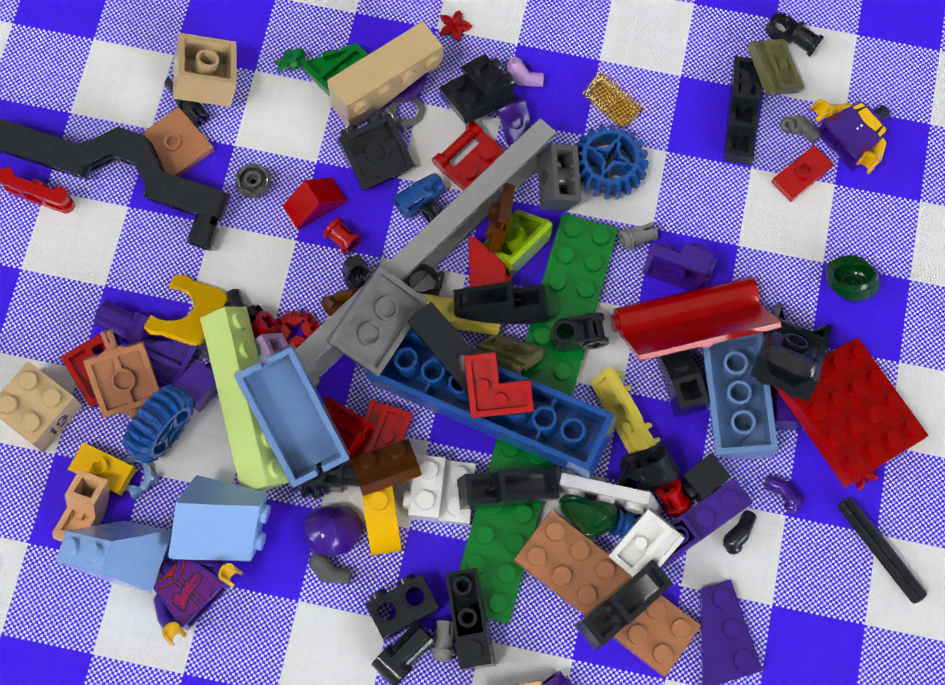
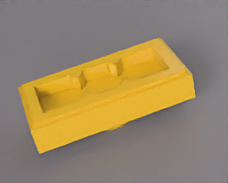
[68,442,137,496]

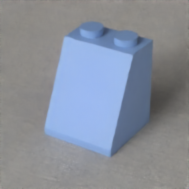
[168,475,271,561]
[55,521,172,592]

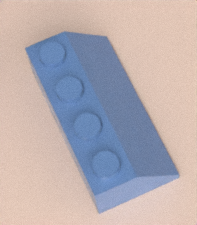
[703,332,778,460]

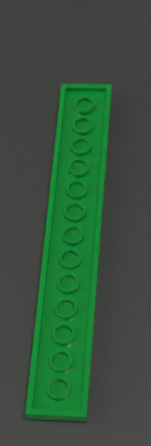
[449,213,618,625]

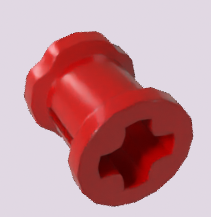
[323,217,362,256]
[251,311,279,339]
[654,478,691,517]

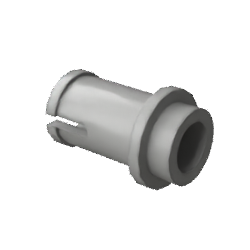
[619,222,658,250]
[431,620,456,662]

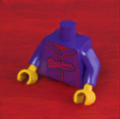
[153,554,243,646]

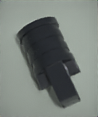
[342,254,370,290]

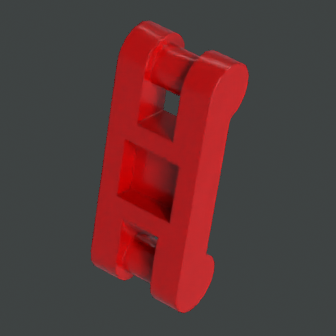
[0,167,75,214]

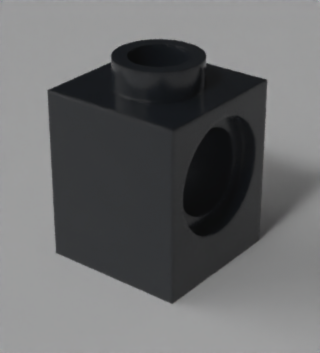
[680,453,731,504]

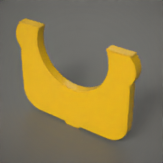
[144,275,227,346]

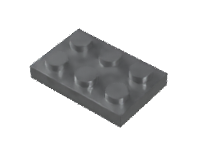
[326,265,429,377]

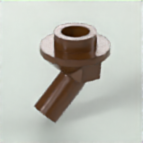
[321,288,358,316]

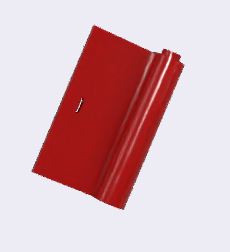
[610,277,782,361]

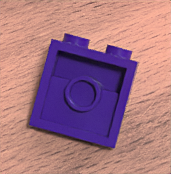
[641,243,717,291]

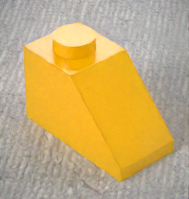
[362,486,402,556]

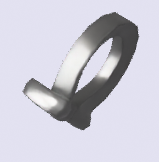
[384,96,425,133]

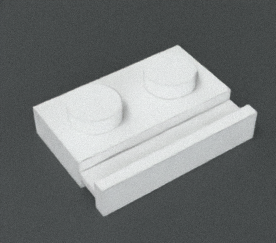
[608,507,685,576]

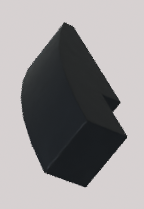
[453,281,550,324]
[407,302,474,397]
[457,468,560,510]
[574,559,673,650]

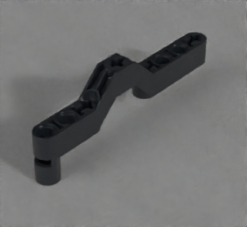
[0,119,231,251]

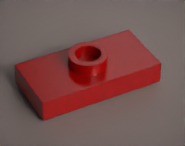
[771,145,834,202]

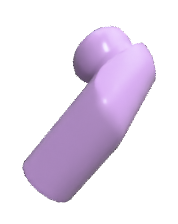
[506,57,544,87]

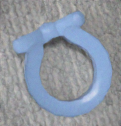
[121,456,159,500]

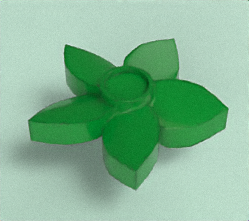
[273,48,305,73]

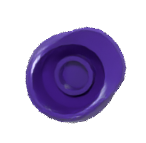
[304,504,363,556]

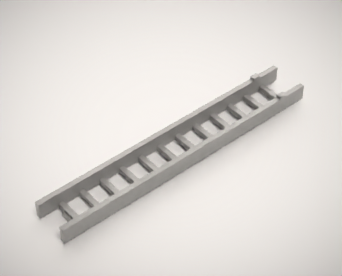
[296,118,556,387]

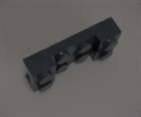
[750,302,832,401]

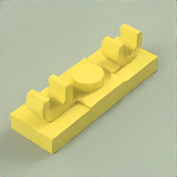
[590,366,660,454]

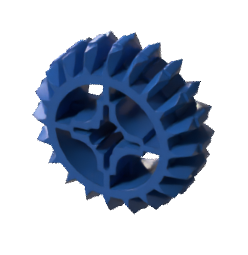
[575,123,649,200]
[122,384,194,464]

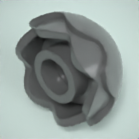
[236,163,271,198]

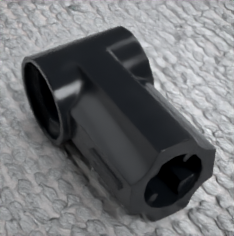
[371,622,436,685]

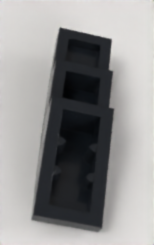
[723,56,762,165]

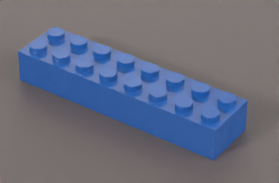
[365,329,616,479]

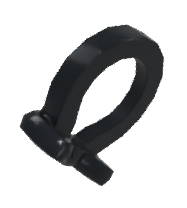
[403,264,445,296]

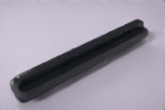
[838,497,927,604]

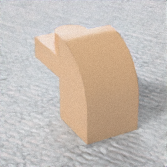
[52,470,110,542]

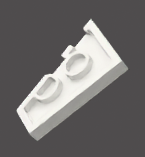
[559,473,662,515]

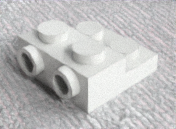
[403,454,476,526]

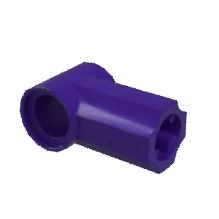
[94,300,153,345]

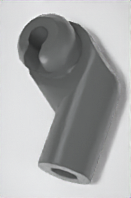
[780,115,822,144]
[309,552,351,584]

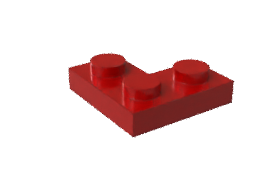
[464,351,534,418]

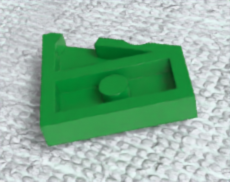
[298,43,369,97]

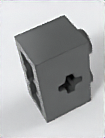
[537,143,581,211]

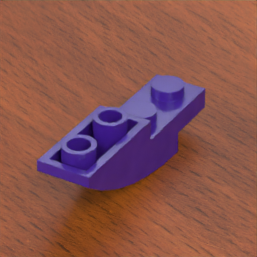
[660,478,752,569]

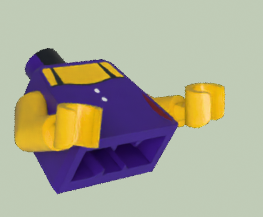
[809,99,891,174]

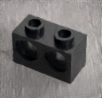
[365,574,439,641]

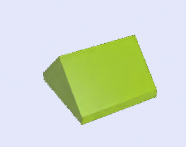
[483,209,553,278]

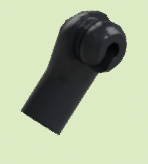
[226,289,263,323]
[723,510,757,555]

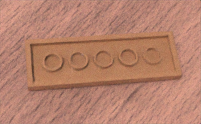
[513,510,701,677]

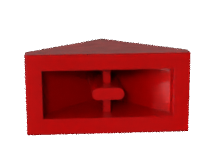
[283,177,347,230]

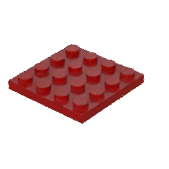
[774,338,929,488]

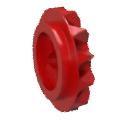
[277,309,320,349]

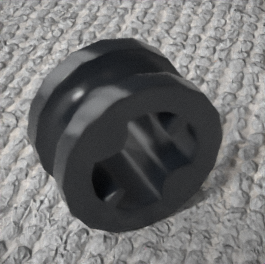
[420,199,443,223]

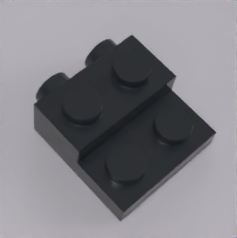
[439,54,515,125]
[336,112,415,191]

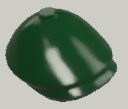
[825,255,881,303]
[558,494,618,538]

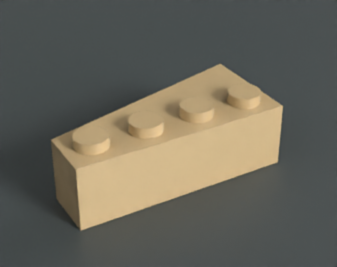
[327,21,443,127]

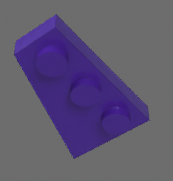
[700,580,763,685]

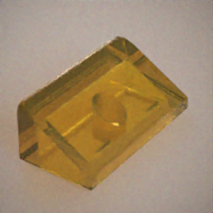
[582,72,645,128]

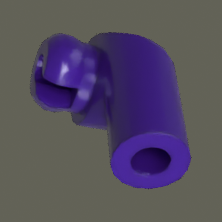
[763,475,804,514]

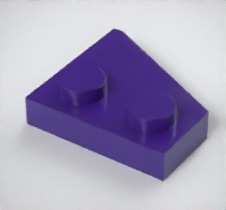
[129,339,198,388]

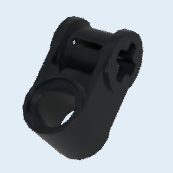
[549,312,609,352]
[618,444,680,491]

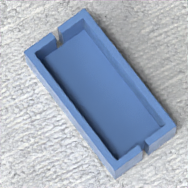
[234,343,350,488]

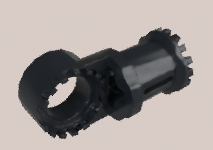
[765,12,824,57]

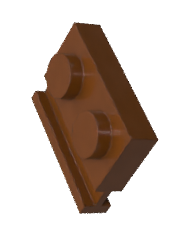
[485,183,515,253]
[351,438,422,496]

